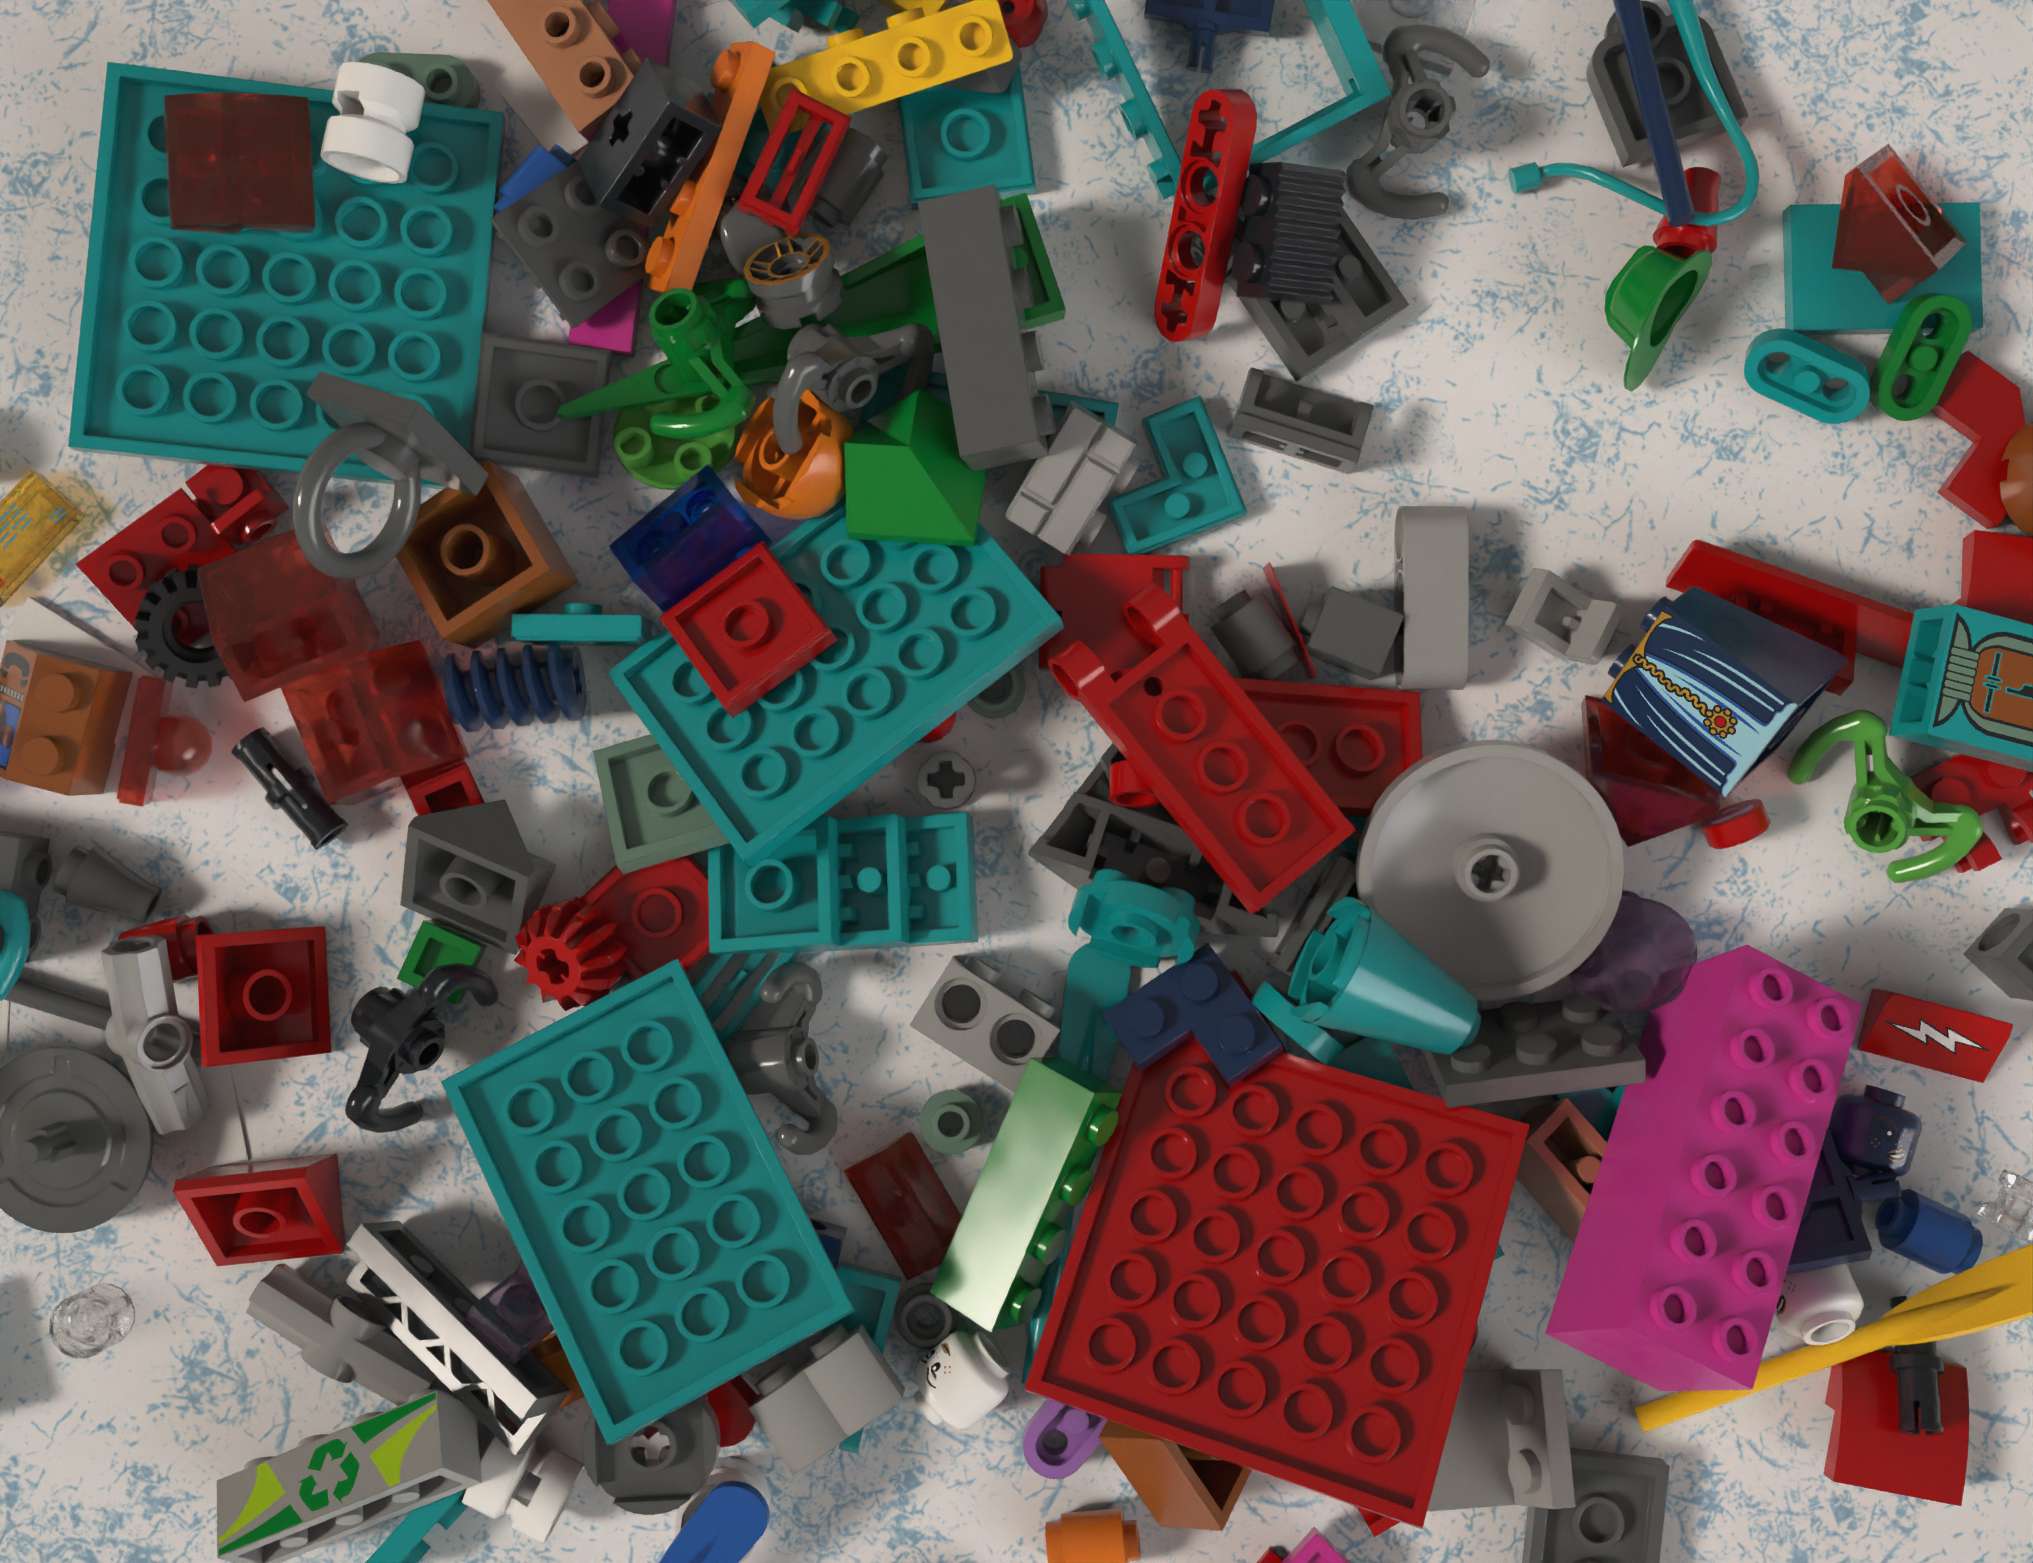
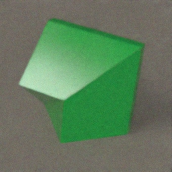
[844,389,988,547]

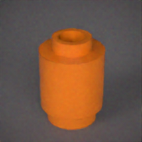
[1045,1507,1141,1563]

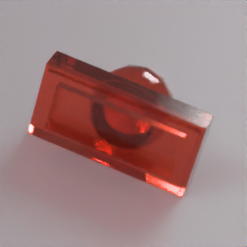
[117,675,212,807]

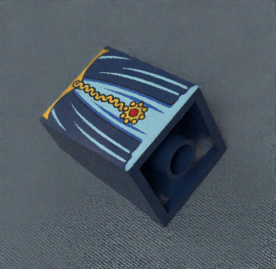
[1600,586,1848,798]

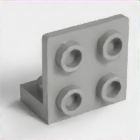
[1427,1369,1576,1512]

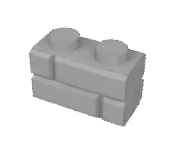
[1003,400,1141,556]

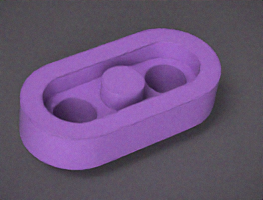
[1023,1399,1107,1479]

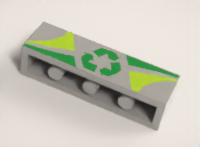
[217,1389,482,1563]

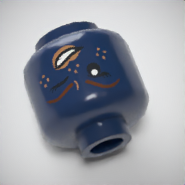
[1828,1084,1922,1177]

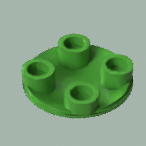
[613,393,740,490]

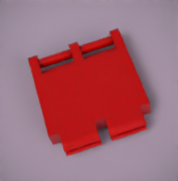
[1039,553,1190,675]

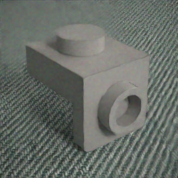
[1505,568,1624,665]

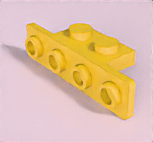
[759,0,1014,134]

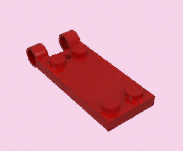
[1048,583,1356,914]
[1109,668,1423,817]

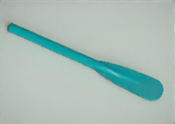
[1021,943,1131,1385]

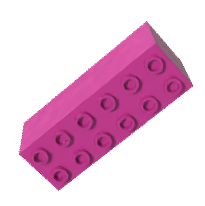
[1545,945,1862,1391]

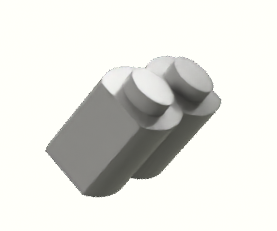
[748,1324,905,1475]

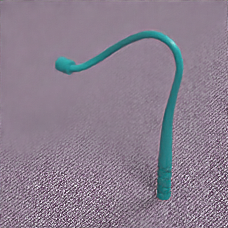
[1509,0,1760,226]

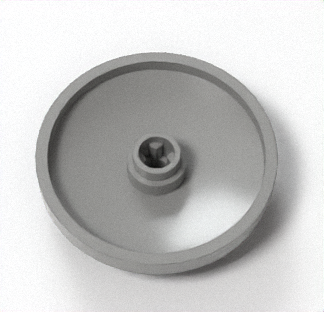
[1356,740,1625,1001]

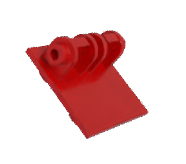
[76,488,268,646]

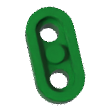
[1870,292,1972,421]

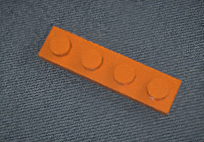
[645,41,776,294]

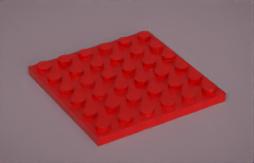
[1024,1036,1530,1529]

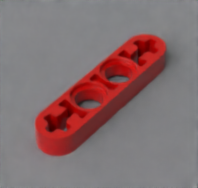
[1154,89,1257,342]

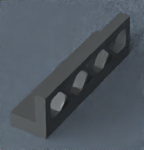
[344,1221,571,1456]

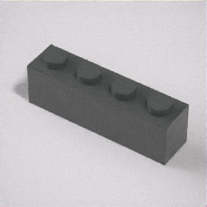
[918,185,1055,472]

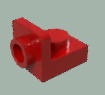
[185,465,289,546]

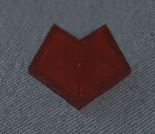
[1832,143,1967,304]
[1581,695,1720,847]

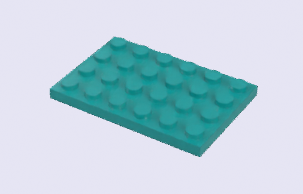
[606,494,1065,869]
[441,959,856,1445]

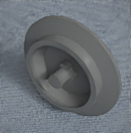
[0,1046,154,1233]

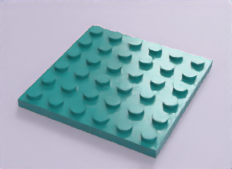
[68,62,506,490]

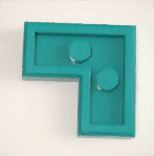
[1106,395,1247,555]

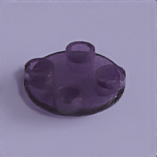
[1568,890,1697,1014]

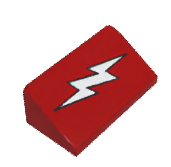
[1857,988,2013,1083]

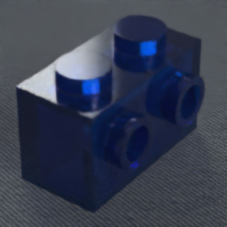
[609,464,773,613]

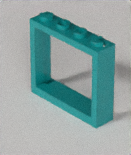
[1066,0,1392,201]

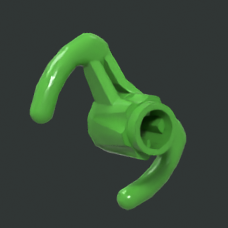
[1787,710,1983,883]

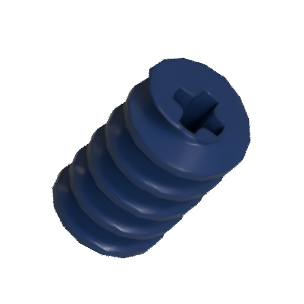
[444,642,587,732]

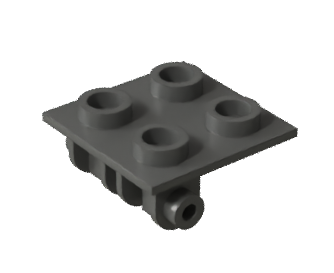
[490,160,652,329]

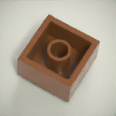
[396,460,579,649]

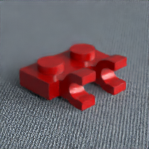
[1909,753,2033,873]

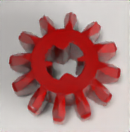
[514,896,629,1011]

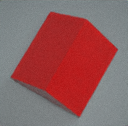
[196,926,331,1067]
[173,1153,345,1266]

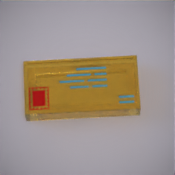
[0,470,86,608]

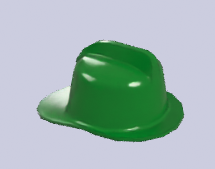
[1604,246,1712,392]

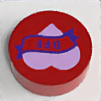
[1700,799,1771,849]

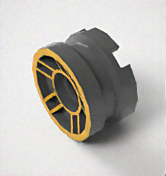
[743,233,846,329]

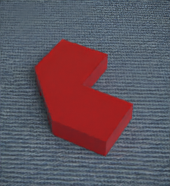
[1930,350,2026,530]

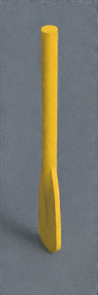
[1633,1244,2033,1433]

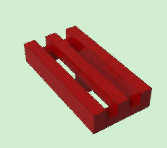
[737,88,852,239]

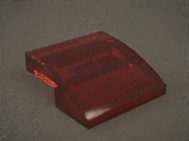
[163,93,315,235]

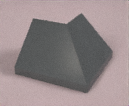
[400,799,556,955]

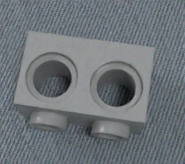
[910,954,1061,1093]

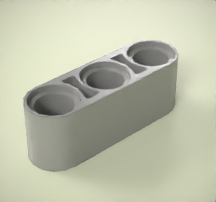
[1394,506,1469,690]

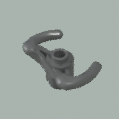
[1345,25,1490,220]
[773,323,934,455]
[723,962,838,1155]

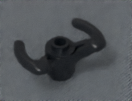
[345,963,498,1133]

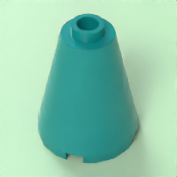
[1288,897,1481,1055]

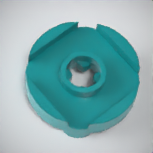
[1068,869,1200,968]

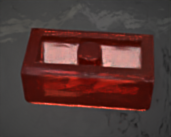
[844,1132,962,1280]

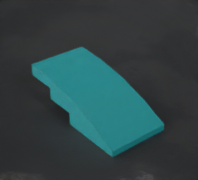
[708,812,978,955]

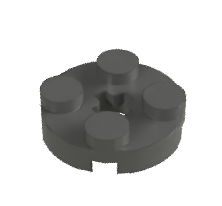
[582,1393,721,1515]

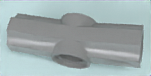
[101,935,211,1135]
[246,1263,436,1406]

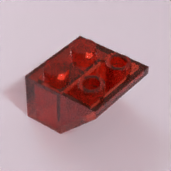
[197,517,381,702]
[279,640,470,806]

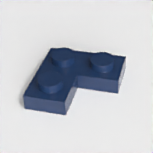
[1102,943,1283,1087]

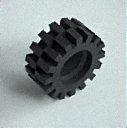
[134,564,261,688]

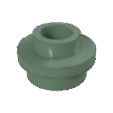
[967,665,1026,719]
[919,1089,983,1155]

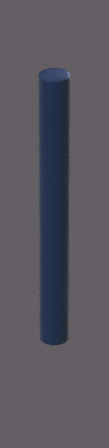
[1613,0,1696,227]

